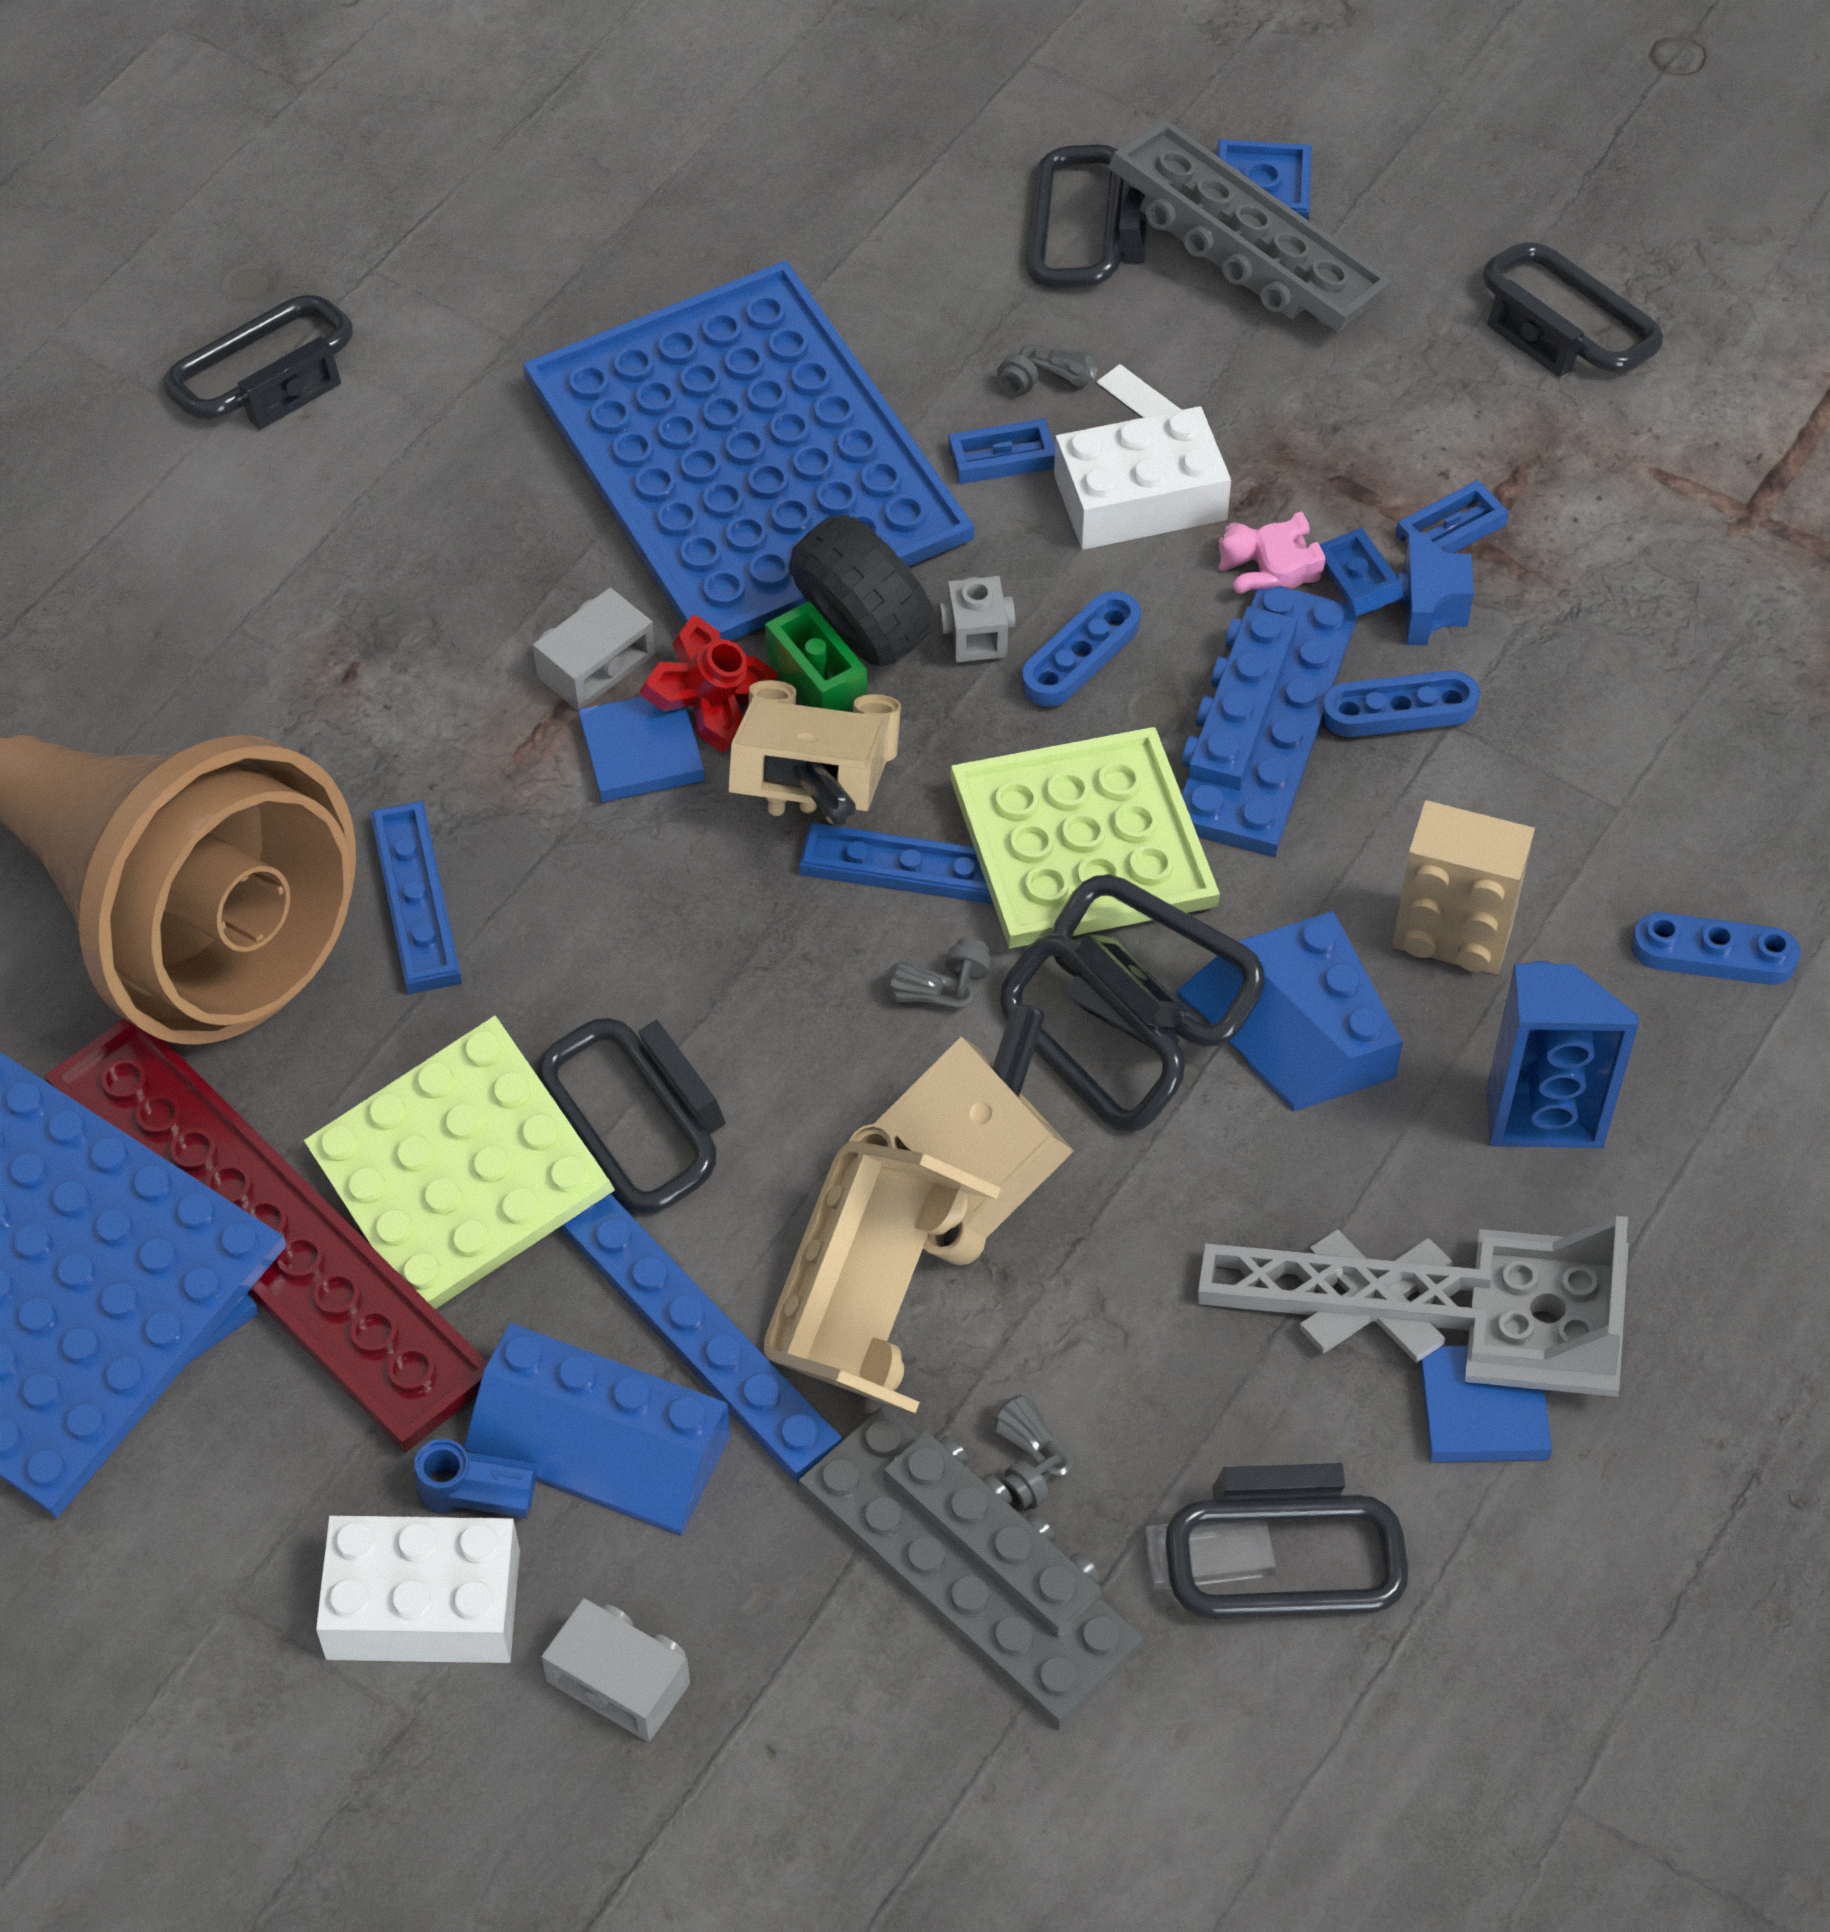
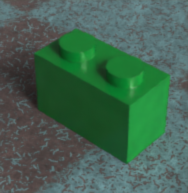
[765,601,867,712]

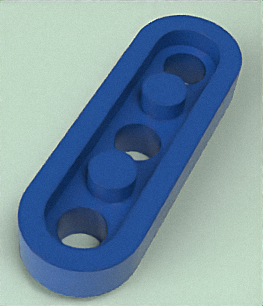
[1022,591,1141,707]
[1322,670,1480,737]
[1631,912,1801,985]

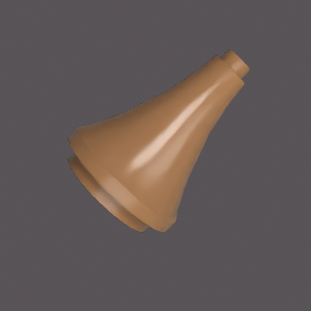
[0,735,356,1045]

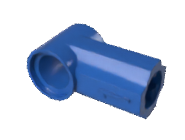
[414,1439,537,1519]

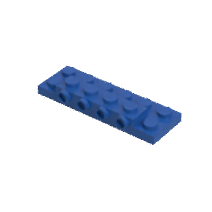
[1181,586,1358,858]

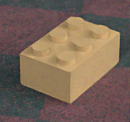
[1392,800,1535,976]

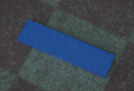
[370,801,462,995]
[799,822,993,904]

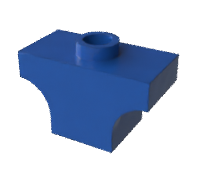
[1396,532,1474,646]

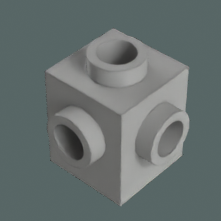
[939,576,1015,662]

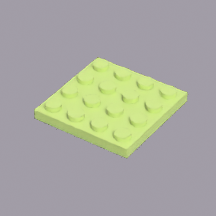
[950,727,1220,949]
[304,1016,615,1309]

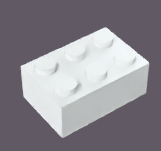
[1054,406,1231,550]
[316,1516,520,1663]

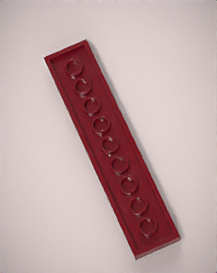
[44,1019,488,1453]

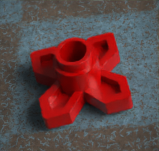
[639,615,778,752]

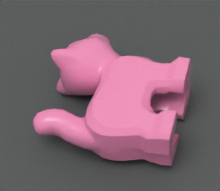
[1218,511,1325,594]

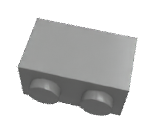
[533,587,656,712]
[541,1598,690,1743]

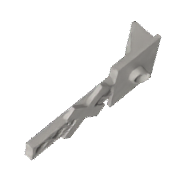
[1198,1216,1629,1397]

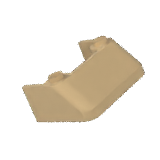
[764,1141,1001,1413]

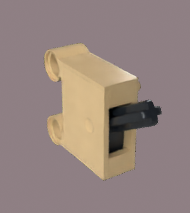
[729,680,901,825]
[849,1004,1074,1266]

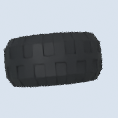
[788,515,935,666]

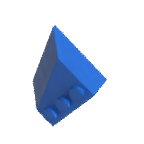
[1176,911,1403,1111]

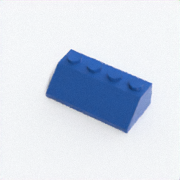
[1486,961,1639,1148]
[464,1322,731,1536]

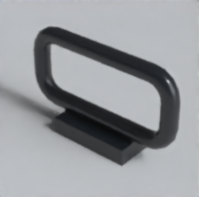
[1026,144,1148,288]
[1483,242,1663,377]
[164,295,353,430]
[1050,874,1265,1050]
[1000,933,1188,1133]
[536,1018,726,1214]
[1165,1463,1408,1619]

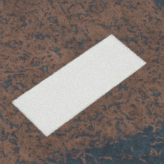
[1096,364,1181,418]

